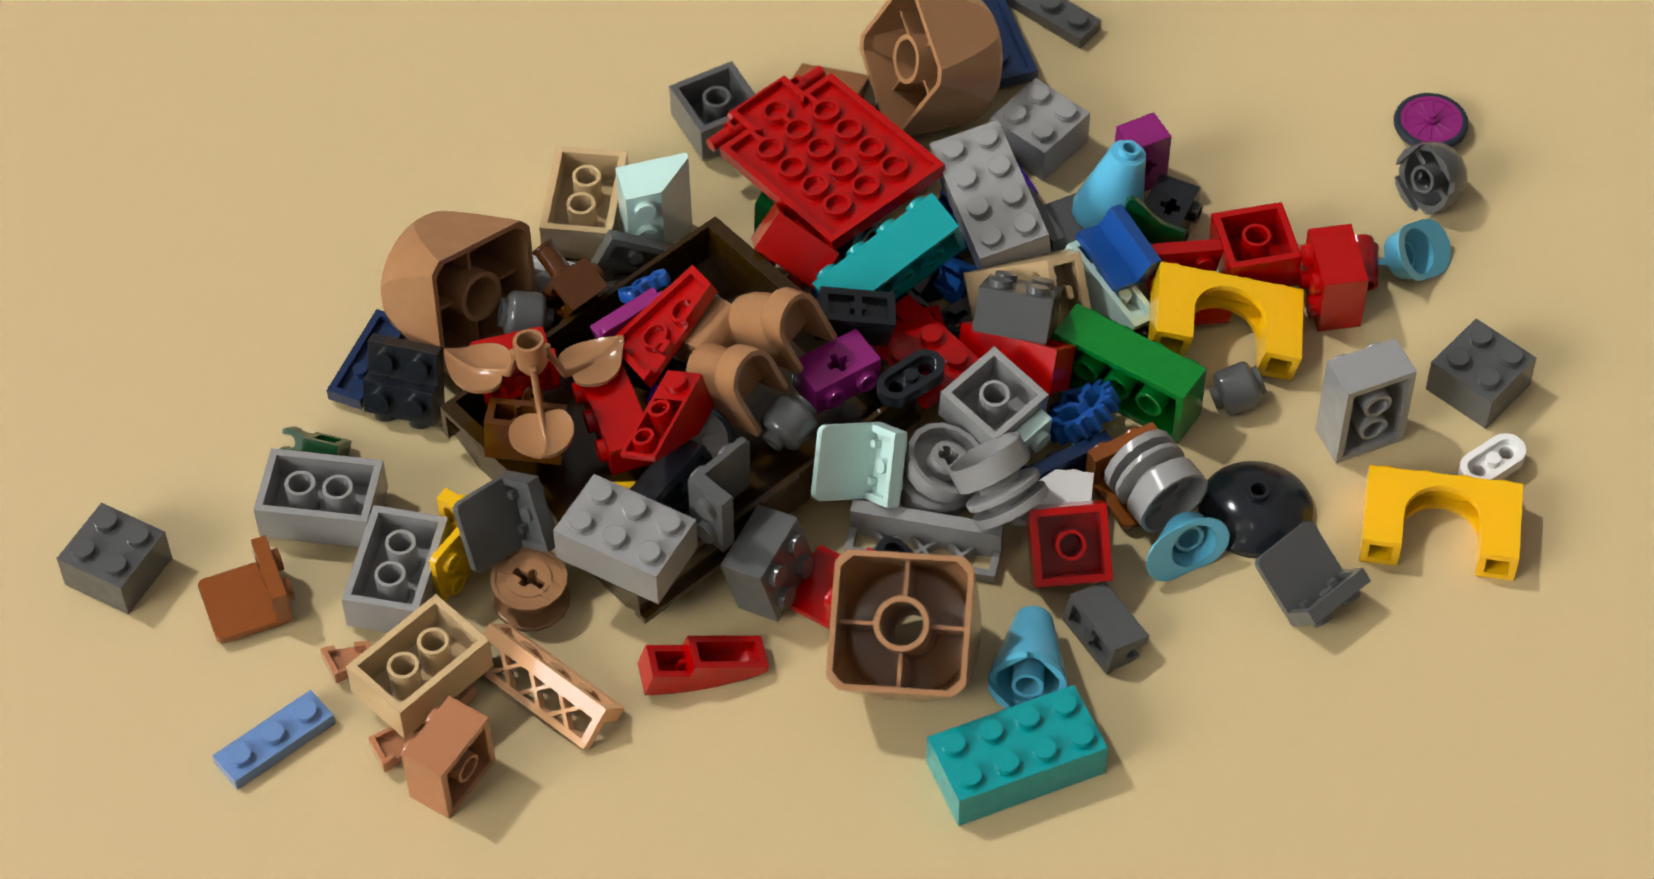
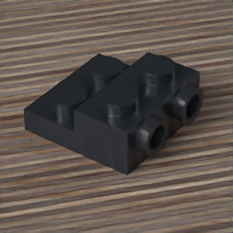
[363,333,445,429]

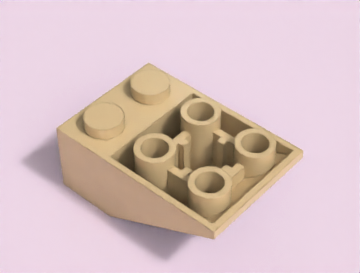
[963,249,1091,329]

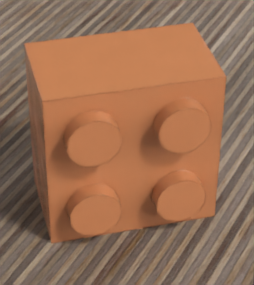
[401,696,496,819]

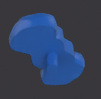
[618,268,671,303]

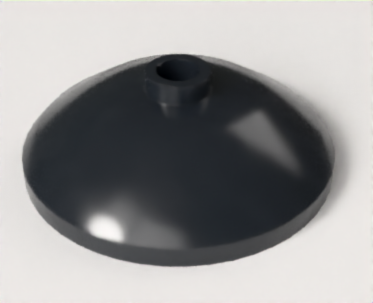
[1198,461,1313,558]

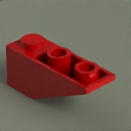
[620,370,714,462]

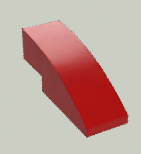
[637,635,769,695]

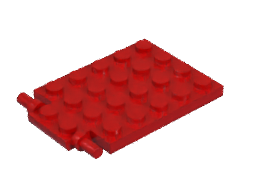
[706,65,946,250]

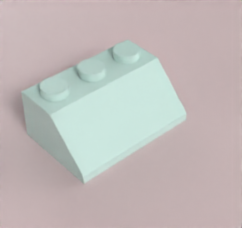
[615,152,693,244]

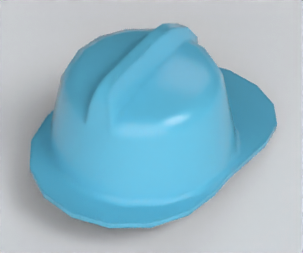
[1378,219,1451,281]
[1146,511,1230,581]

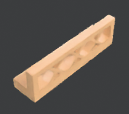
[483,624,625,750]

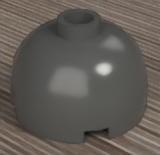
[1395,141,1468,215]

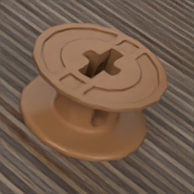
[490,547,570,631]

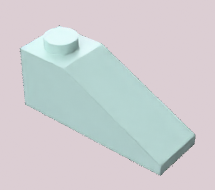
[1065,240,1150,330]

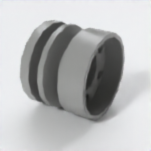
[1104,429,1208,533]
[947,432,1050,530]

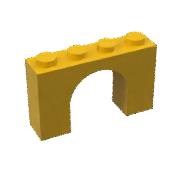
[1148,261,1304,381]
[1359,465,1524,581]

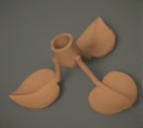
[444,329,625,459]

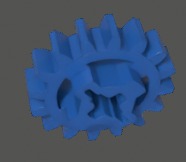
[1047,379,1122,446]

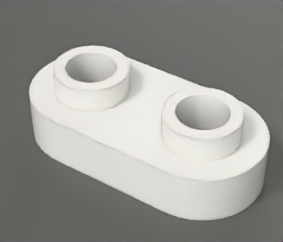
[1458,433,1526,480]

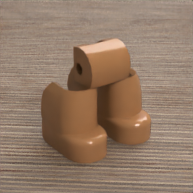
[675,287,837,436]

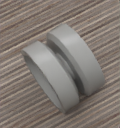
[900,422,980,516]

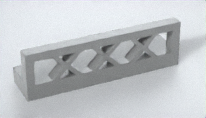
[844,499,1004,584]

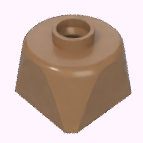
[860,0,1003,136]
[381,211,537,375]
[826,549,981,702]

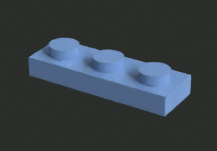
[212,690,336,790]

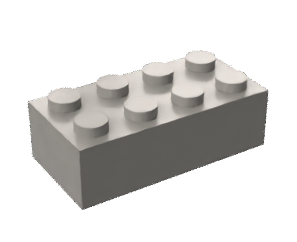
[930,120,1051,269]

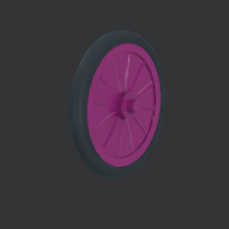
[1394,93,1469,147]

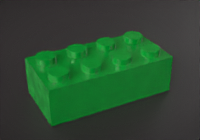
[1053,303,1207,444]

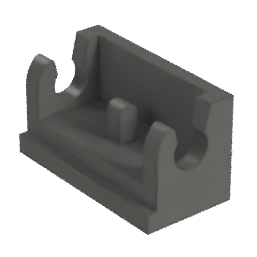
[1062,582,1149,675]

